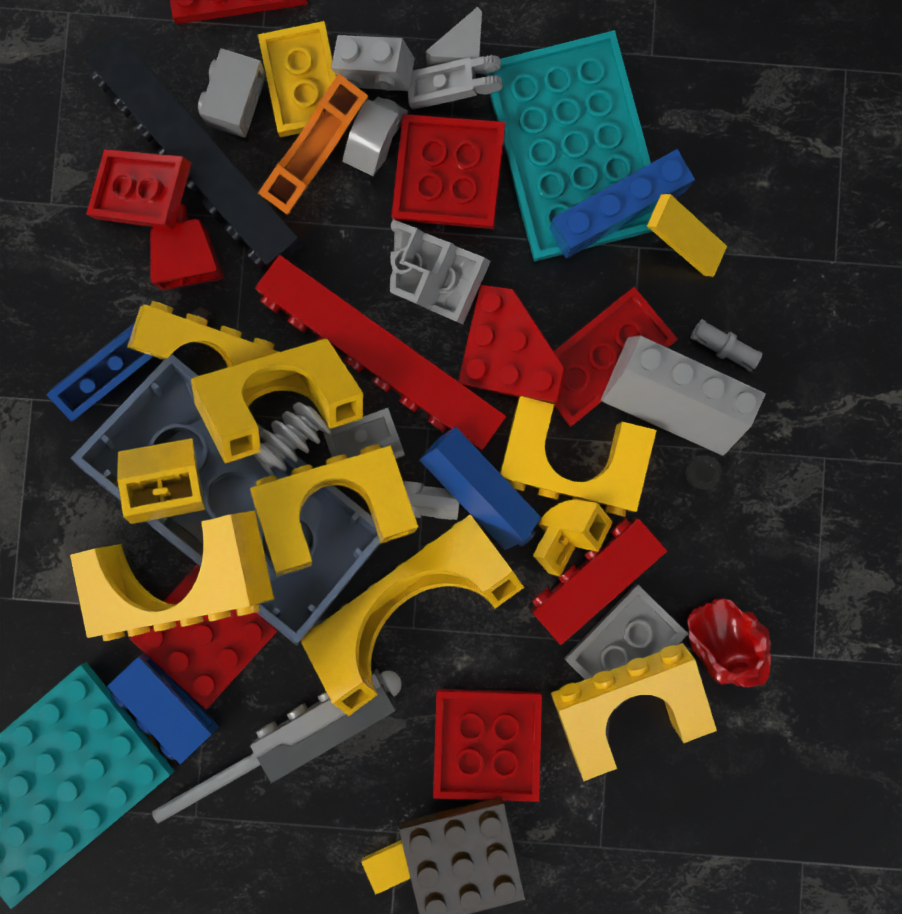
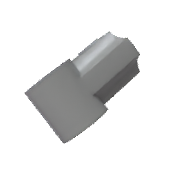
[403,481,459,520]

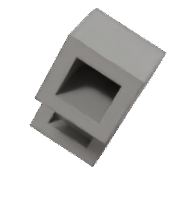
[342,96,408,176]

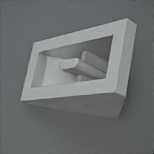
[426,7,482,74]

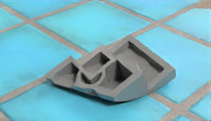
[390,219,491,324]

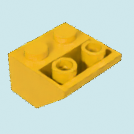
[117,438,206,524]

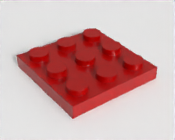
[391,114,506,229]
[130,564,278,709]
[433,689,542,802]

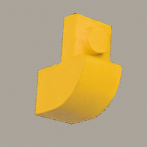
[533,500,613,576]

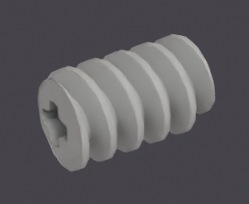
[253,402,331,476]

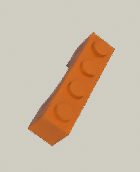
[258,73,368,215]

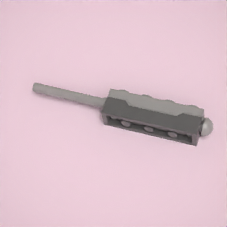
[152,668,402,823]

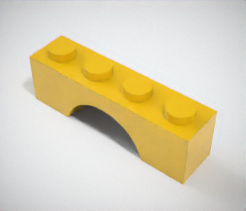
[127,301,279,393]

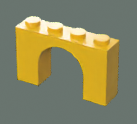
[191,338,363,464]
[500,396,657,517]
[250,444,418,577]
[551,643,717,781]

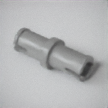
[690,319,762,372]

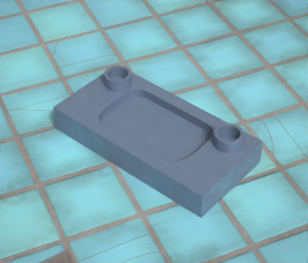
[71,354,381,645]

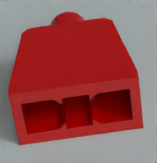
[150,204,224,291]

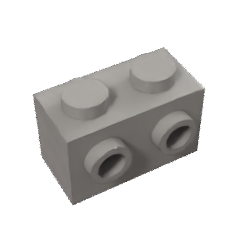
[331,35,415,91]
[198,48,266,138]

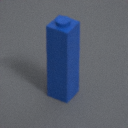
[419,426,541,550]

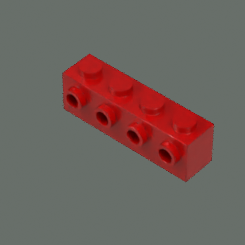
[530,518,667,645]

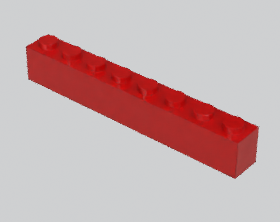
[255,255,506,452]

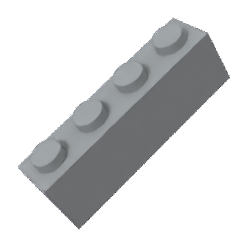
[600,336,766,456]

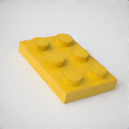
[258,21,336,137]

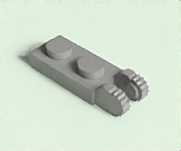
[408,55,503,110]

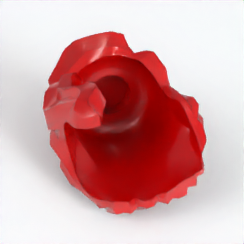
[688,598,771,687]

